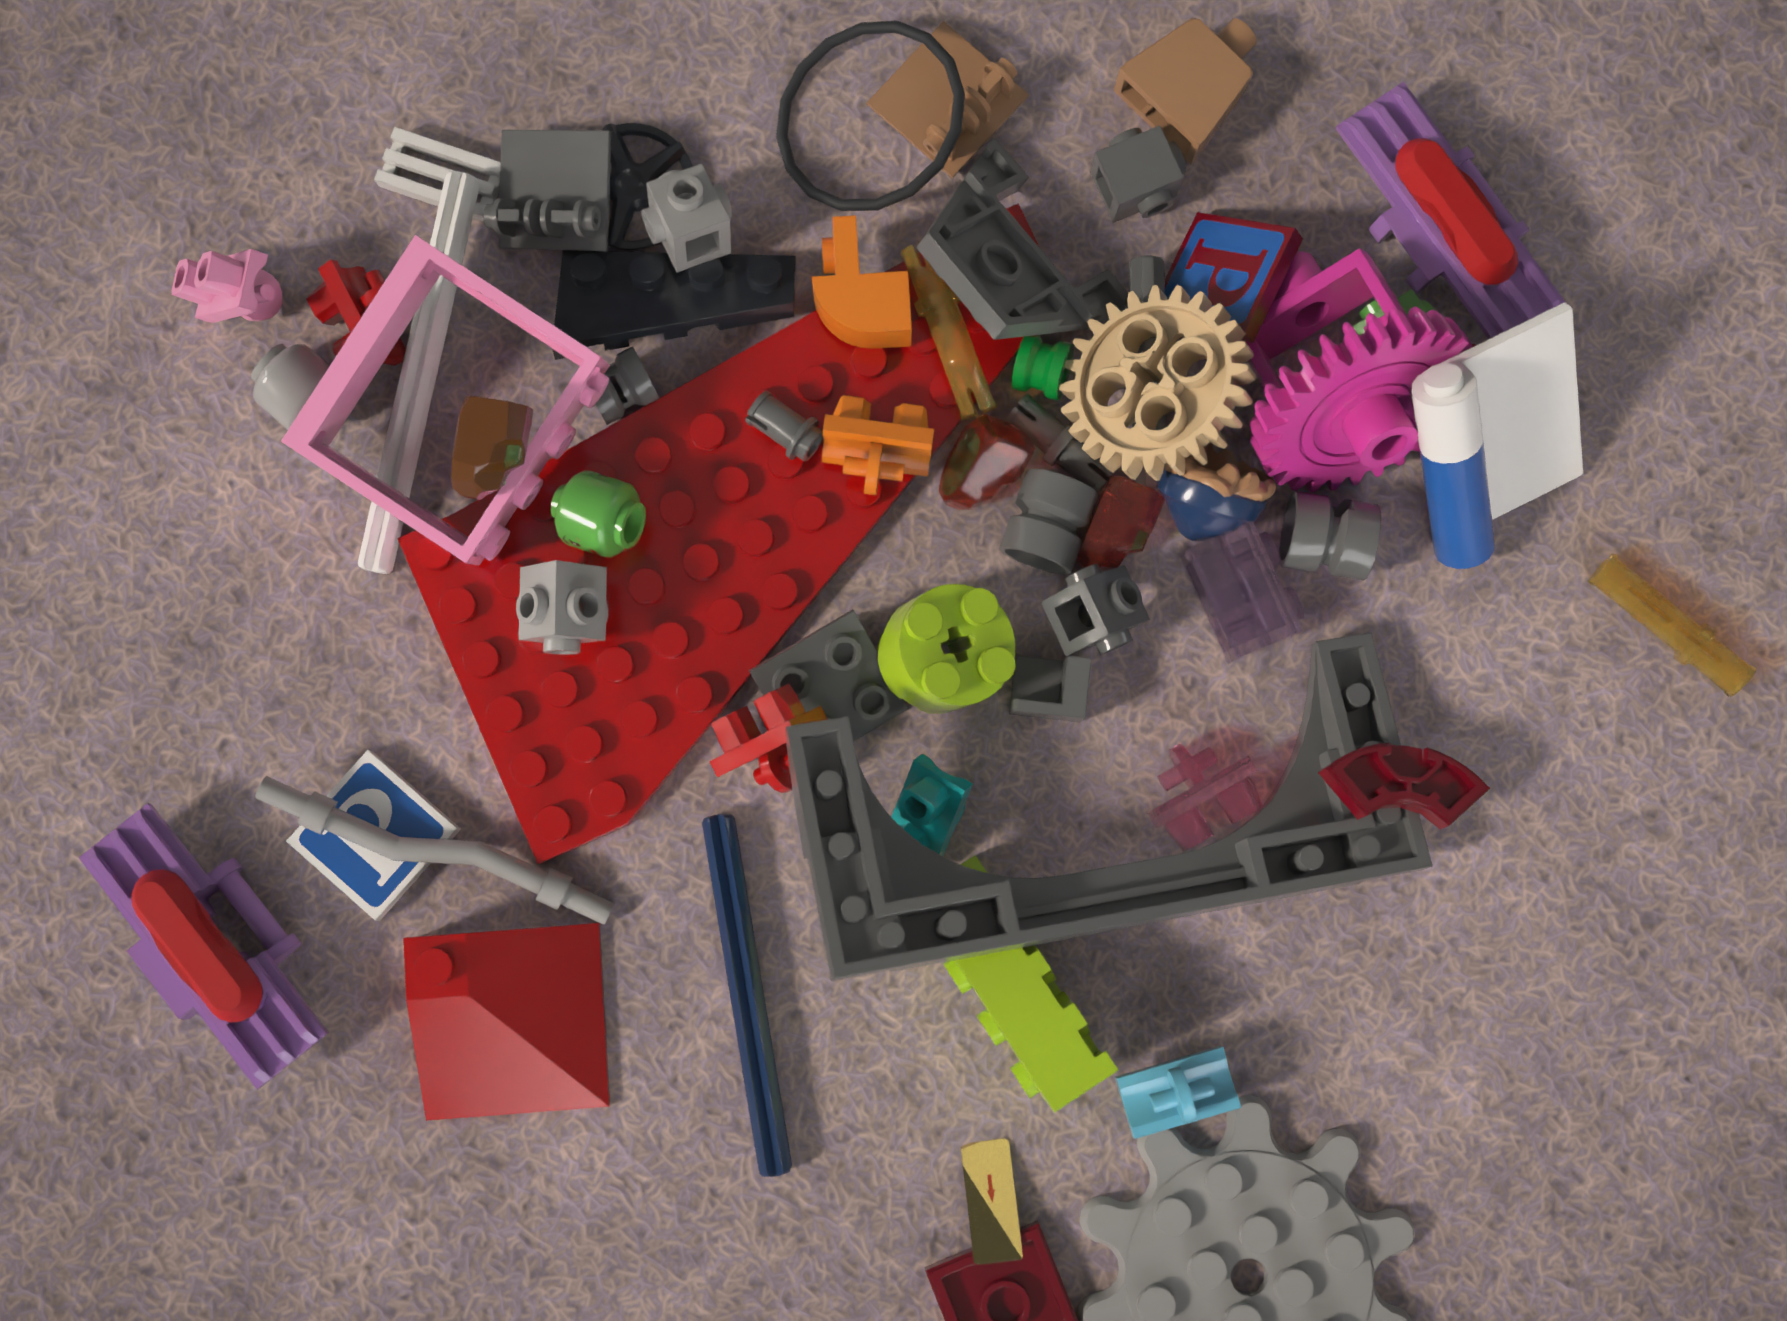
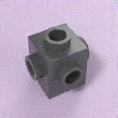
[1041,564,1150,656]

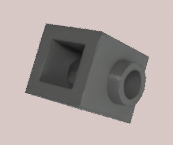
[1090,125,1186,223]

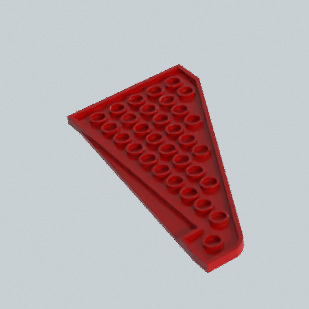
[397,203,1040,864]

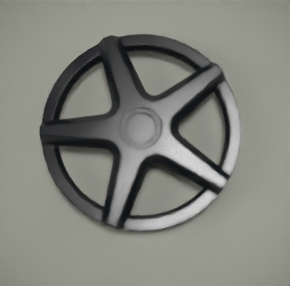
[601,123,693,250]

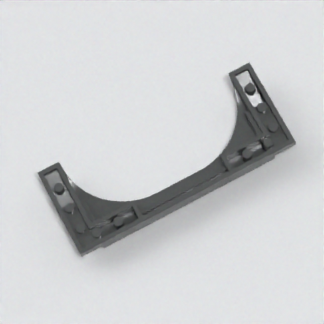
[785,633,1433,981]

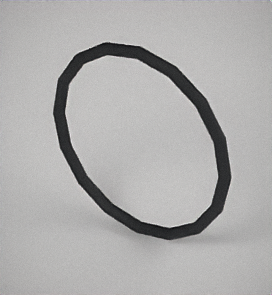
[776,21,965,211]

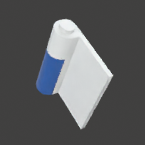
[1411,302,1583,569]

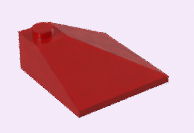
[403,923,610,1121]

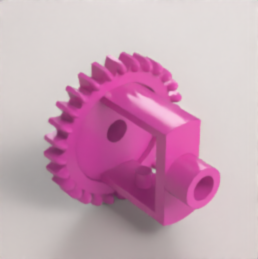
[1240,248,1473,492]

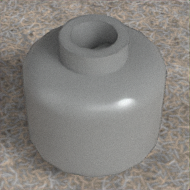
[251,344,330,430]

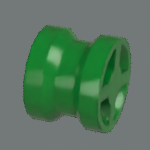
[1012,335,1074,401]

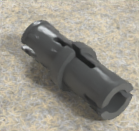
[1004,393,1118,493]

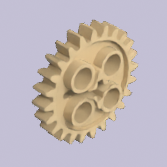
[1059,285,1256,481]

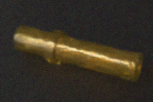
[900,241,997,420]
[1587,553,1757,697]

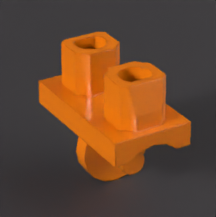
[822,395,934,495]

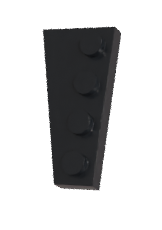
[552,250,796,360]

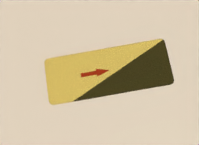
[961,1139,1023,1265]

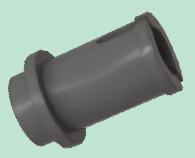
[745,391,823,462]

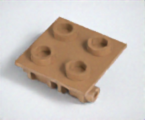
[867,21,1029,179]

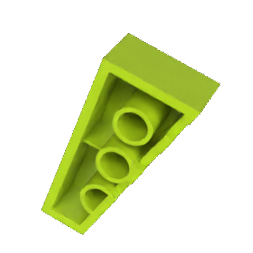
[943,855,1118,1113]

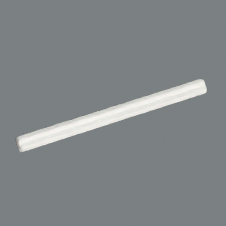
[358,171,480,574]

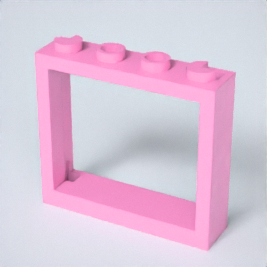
[281,235,610,566]

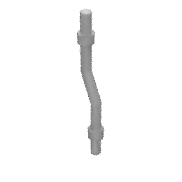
[255,776,614,924]

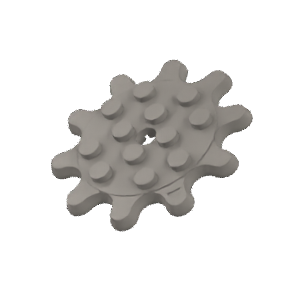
[1076,1095,1415,1321]

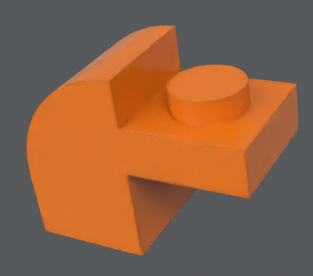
[811,215,912,348]

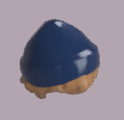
[1157,442,1276,541]

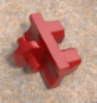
[306,259,406,366]
[709,684,828,793]

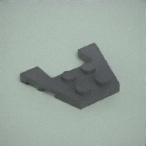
[916,138,1128,340]

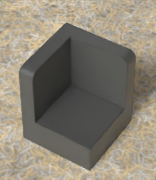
[1009,656,1092,723]

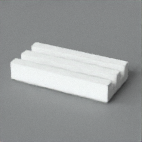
[374,127,501,222]

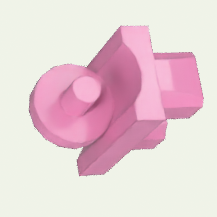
[172,249,283,323]

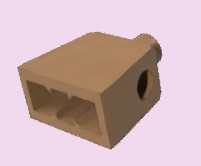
[1113,18,1257,165]

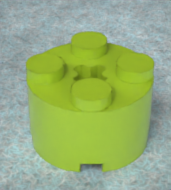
[877,584,1016,714]

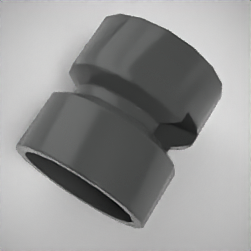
[999,468,1099,575]
[1279,491,1381,581]

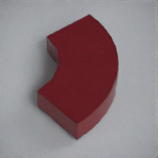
[1318,743,1490,830]

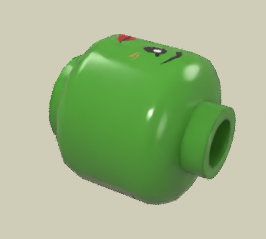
[551,470,646,557]

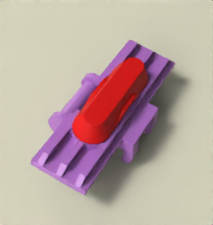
[1335,81,1566,339]
[79,803,329,1089]

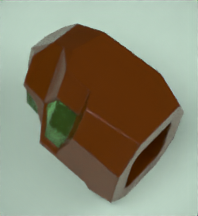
[451,396,533,500]

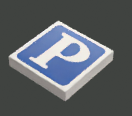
[286,750,461,921]

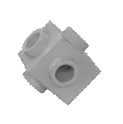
[642,164,732,272]
[516,560,608,655]

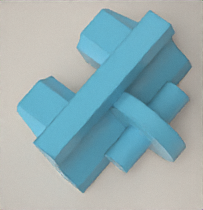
[1115,1046,1242,1139]

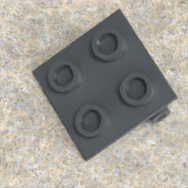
[483,130,611,252]
[749,609,909,742]

